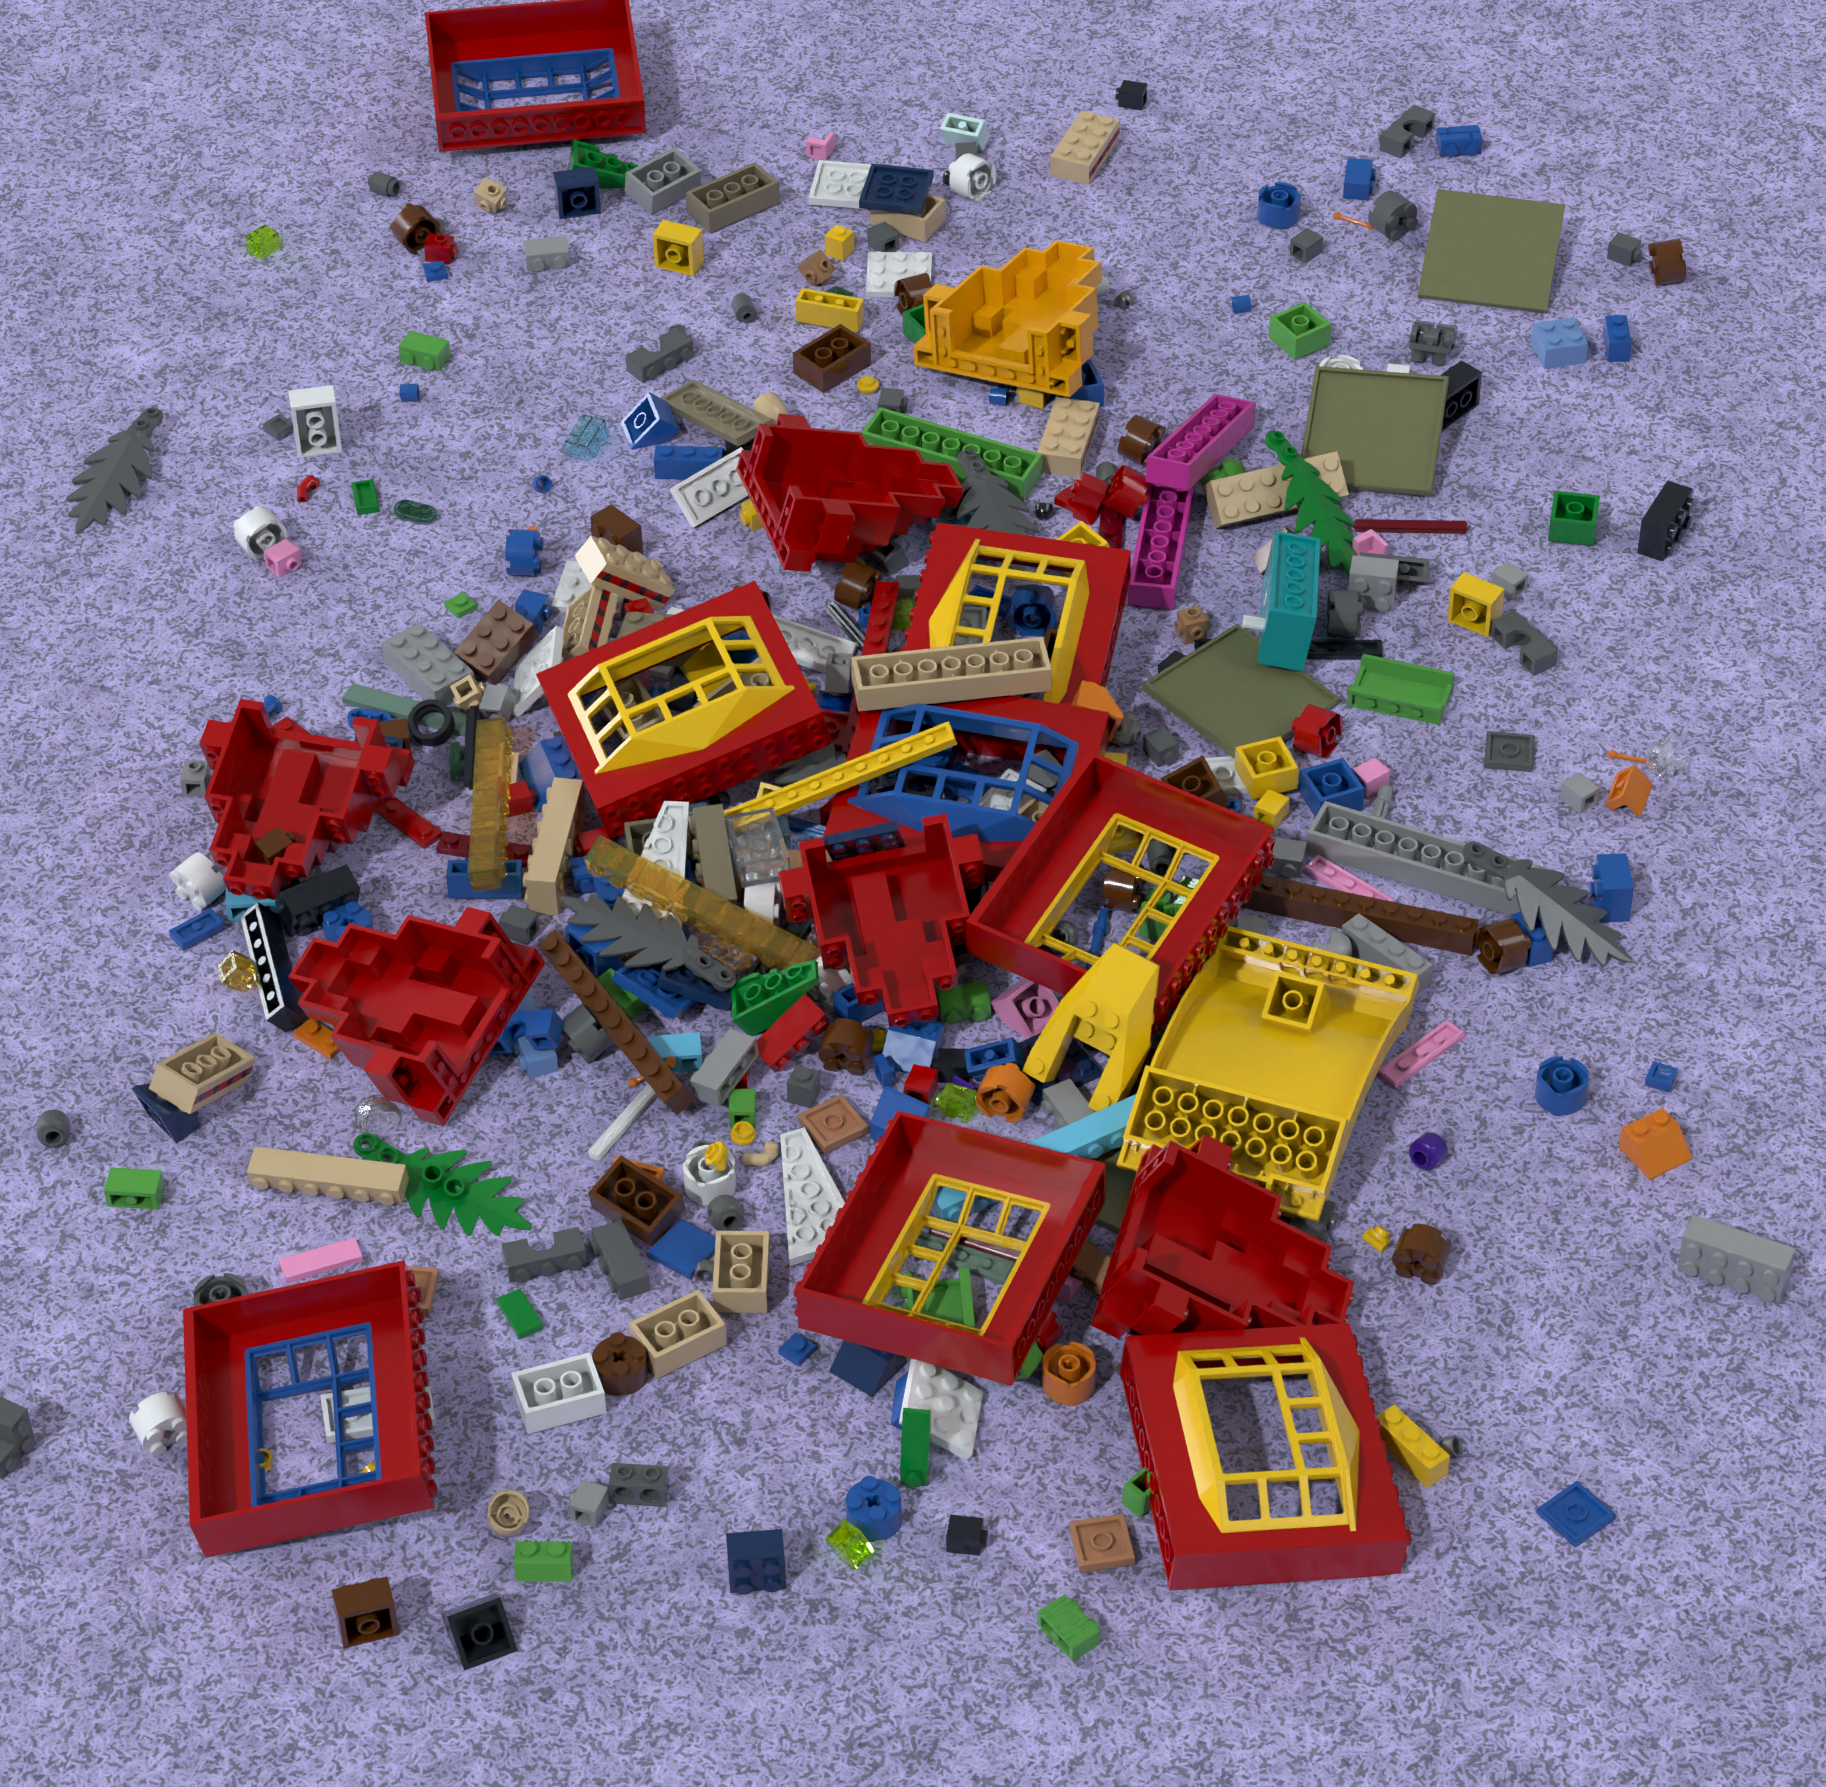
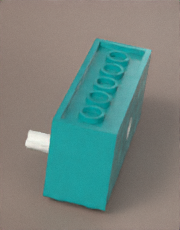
[1241,531,1320,671]

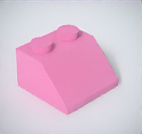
[990,978,1059,1039]

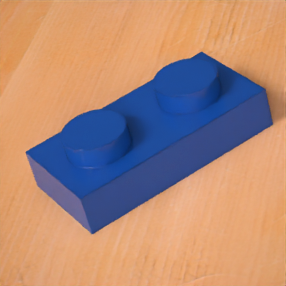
[169,908,225,951]

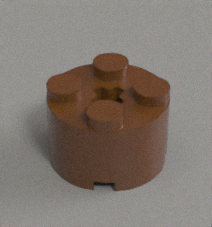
[390,203,441,255]
[1648,239,1686,286]
[894,273,933,316]
[1118,415,1166,467]
[834,561,884,612]
[1103,862,1149,913]
[1474,918,1531,974]
[818,1018,875,1076]
[1392,1223,1452,1285]
[592,1332,648,1396]

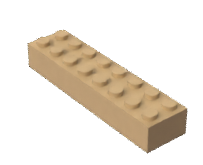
[851,637,1052,711]

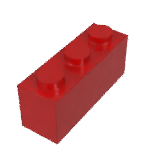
[757,994,830,1073]

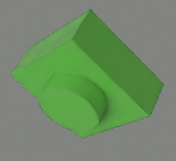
[444,592,477,619]

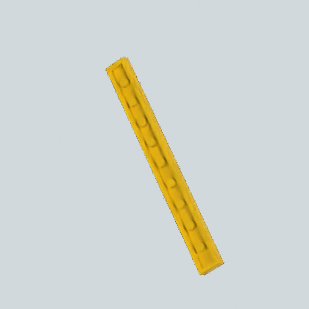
[724,721,957,836]

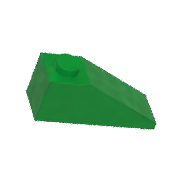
[900,1408,932,1488]

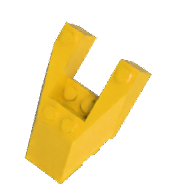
[1022,942,1160,1111]

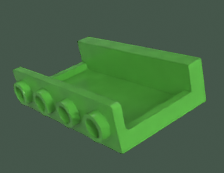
[1347,654,1454,725]
[901,1267,975,1368]

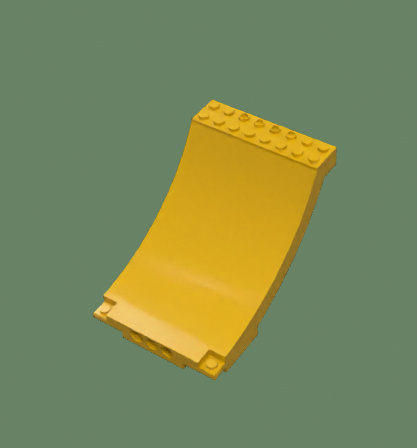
[1116,926,1420,1222]

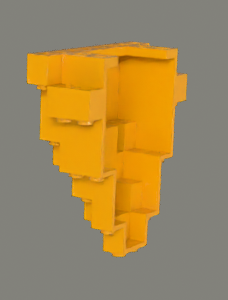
[913,240,1102,397]

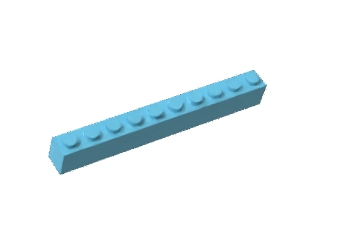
[932,1094,1136,1222]

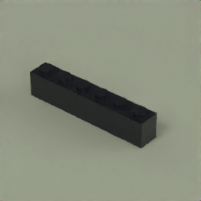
[240,902,305,1032]

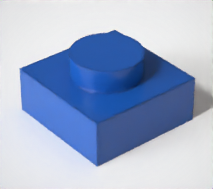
[423,261,448,282]
[874,1054,896,1089]
[1645,1061,1678,1092]
[778,1332,816,1367]

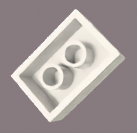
[288,385,342,458]
[511,1352,607,1434]

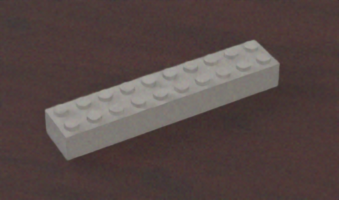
[1306,801,1556,919]

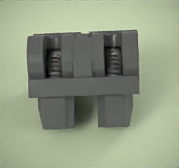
[1408,320,1458,365]

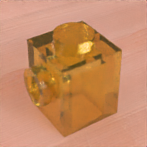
[217,950,257,992]

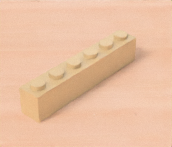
[246,1146,409,1205]

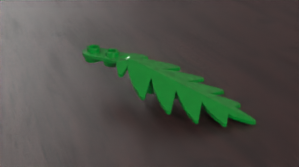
[1265,431,1358,576]
[353,1132,532,1236]

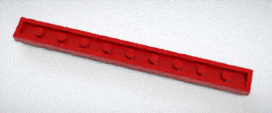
[842,581,900,758]
[272,716,442,849]

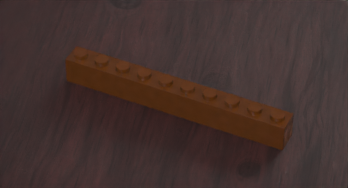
[1241,875,1479,956]
[537,929,696,1115]

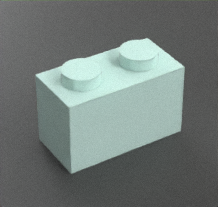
[940,113,990,152]

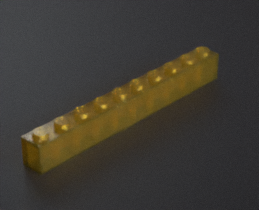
[468,717,513,892]
[584,835,817,970]

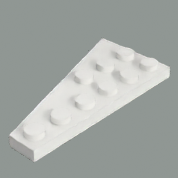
[622,801,689,930]
[780,1127,845,1267]

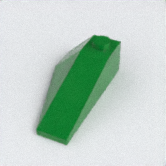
[567,140,639,189]
[731,960,819,1036]

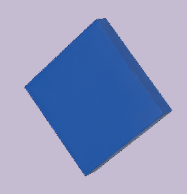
[648,1219,716,1280]
[1536,1481,1616,1548]

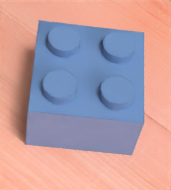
[1531,317,1588,369]

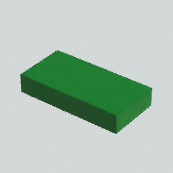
[351,479,380,515]
[496,1288,543,1340]

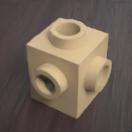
[474,177,508,214]
[450,675,486,711]

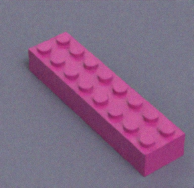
[1145,394,1256,492]
[1128,483,1196,610]

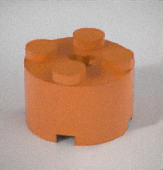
[975,1063,1035,1123]
[1042,1342,1096,1406]

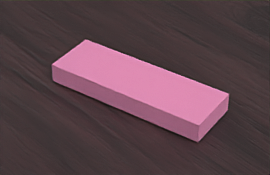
[279,1237,363,1283]

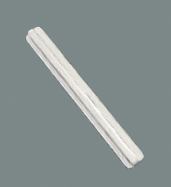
[588,1084,658,1161]

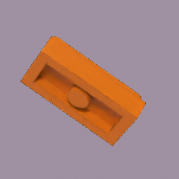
[1605,765,1653,816]

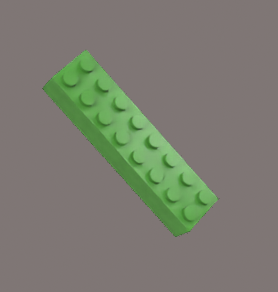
[861,407,1042,502]

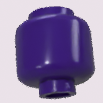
[1409,1132,1448,1171]

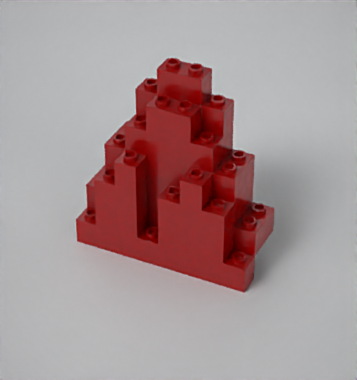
[736,414,964,572]
[199,699,415,899]
[777,813,985,1027]
[288,907,545,1127]
[1090,1134,1354,1339]

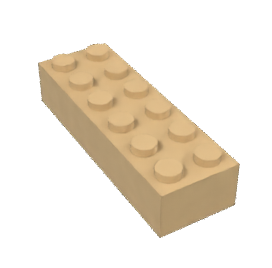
[1203,451,1349,529]
[523,777,586,915]

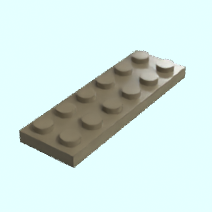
[661,380,773,446]

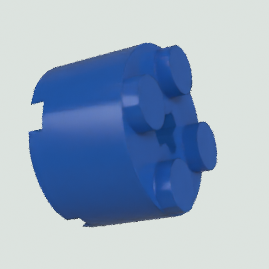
[1258,182,1301,230]
[505,529,544,576]
[1009,584,1056,637]
[323,901,374,943]
[1535,1056,1589,1116]
[845,1476,902,1542]

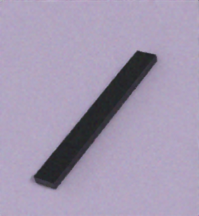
[1194,639,1383,660]

